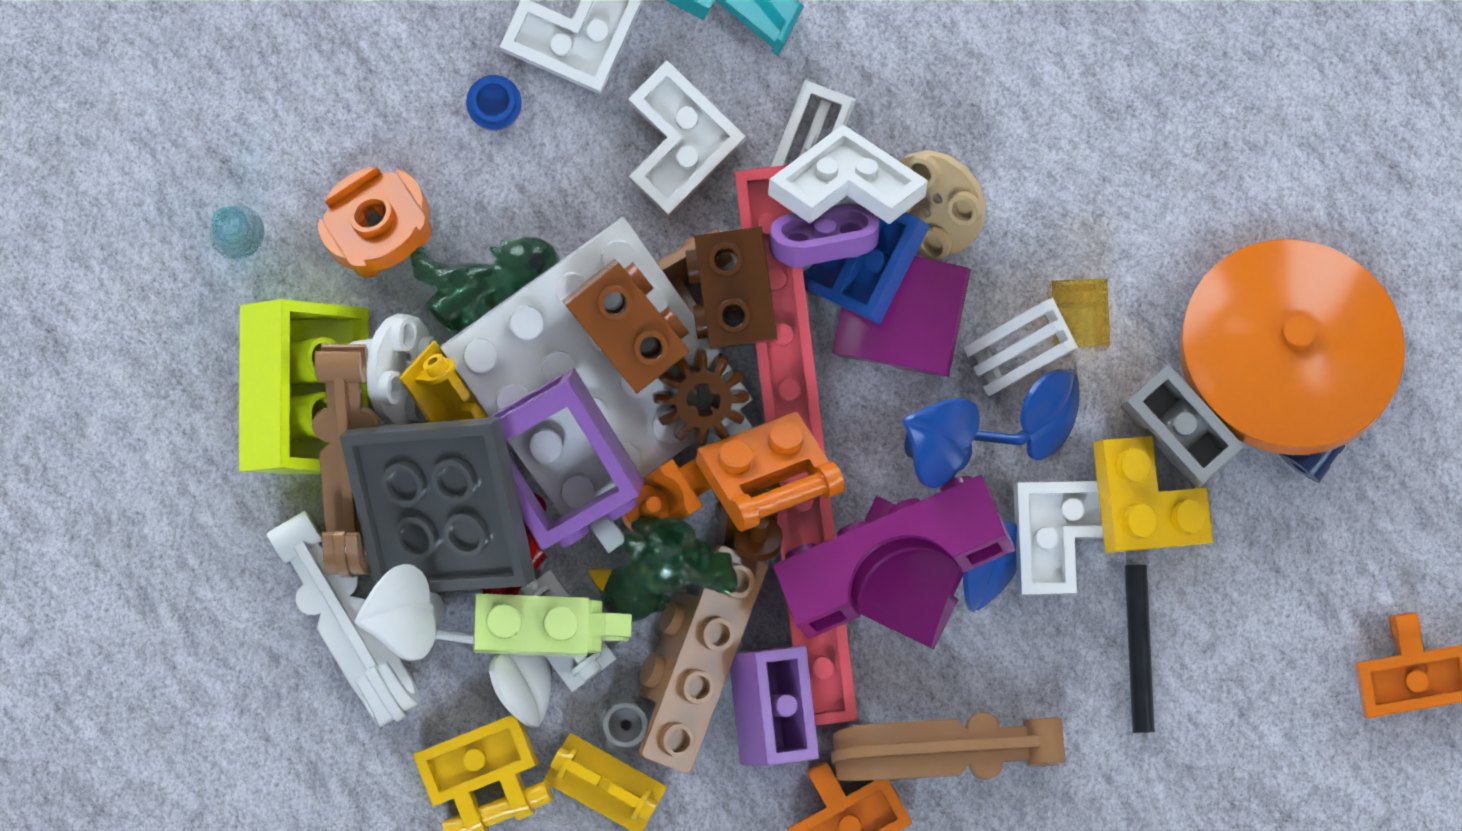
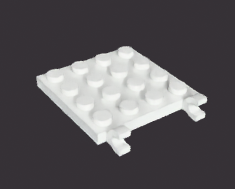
[440,217,753,553]

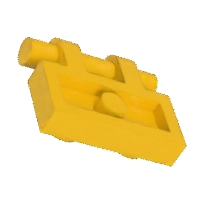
[412,715,553,831]

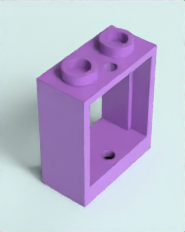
[487,368,645,550]

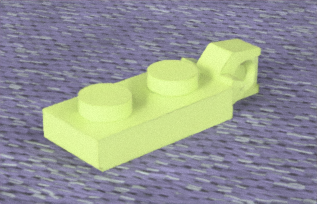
[473,593,632,657]

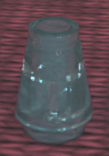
[209,205,264,259]

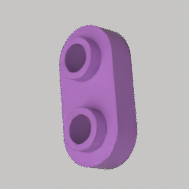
[770,204,880,268]

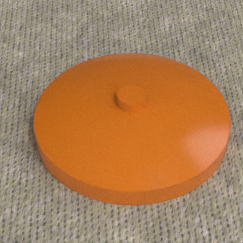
[1179,239,1405,455]

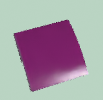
[832,256,971,377]
[860,495,963,650]

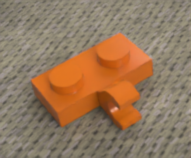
[1354,612,1462,719]
[787,760,913,831]

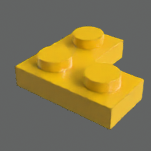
[1093,436,1213,553]

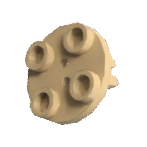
[899,150,986,261]

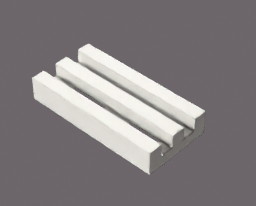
[771,80,856,167]
[963,298,1078,397]

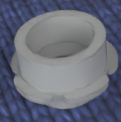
[598,697,652,753]

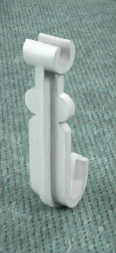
[266,510,421,727]

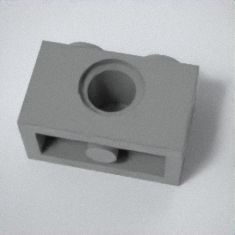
[1120,363,1244,489]

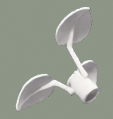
[354,564,552,728]

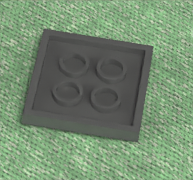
[340,417,536,592]

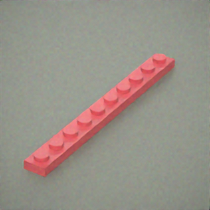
[734,165,858,726]

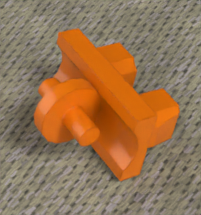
[622,458,711,536]

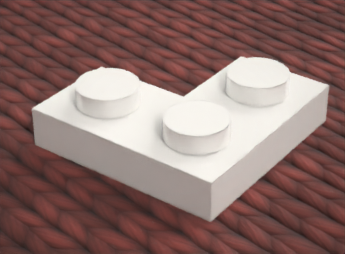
[500,0,644,95]
[628,60,746,218]
[768,124,928,224]
[1013,481,1103,596]

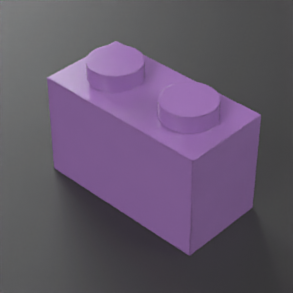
[730,646,819,766]

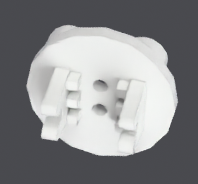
[350,314,443,425]

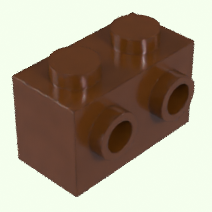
[685,226,778,350]

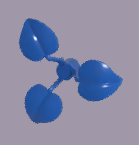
[902,368,1080,612]

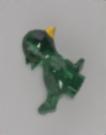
[410,237,560,335]
[589,515,738,622]

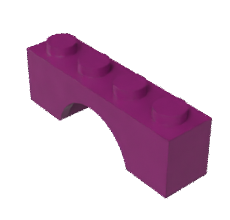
[773,475,1015,639]

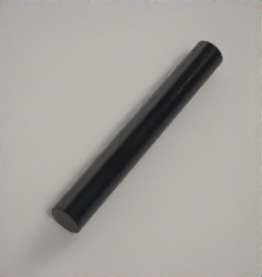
[1125,565,1155,733]

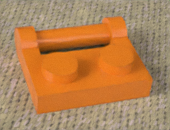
[696,411,845,532]

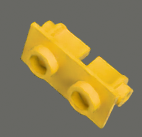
[398,341,488,422]
[543,732,667,831]

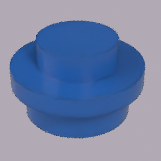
[466,75,522,131]

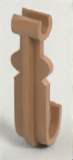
[312,344,380,578]
[830,712,1066,781]

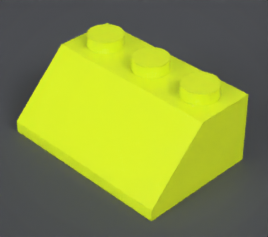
[239,299,369,474]

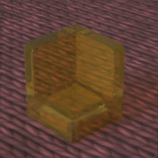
[1047,279,1110,351]

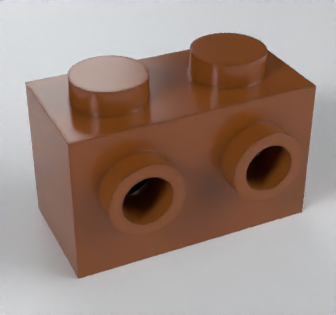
[562,258,690,394]

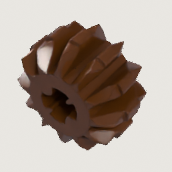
[652,348,749,446]

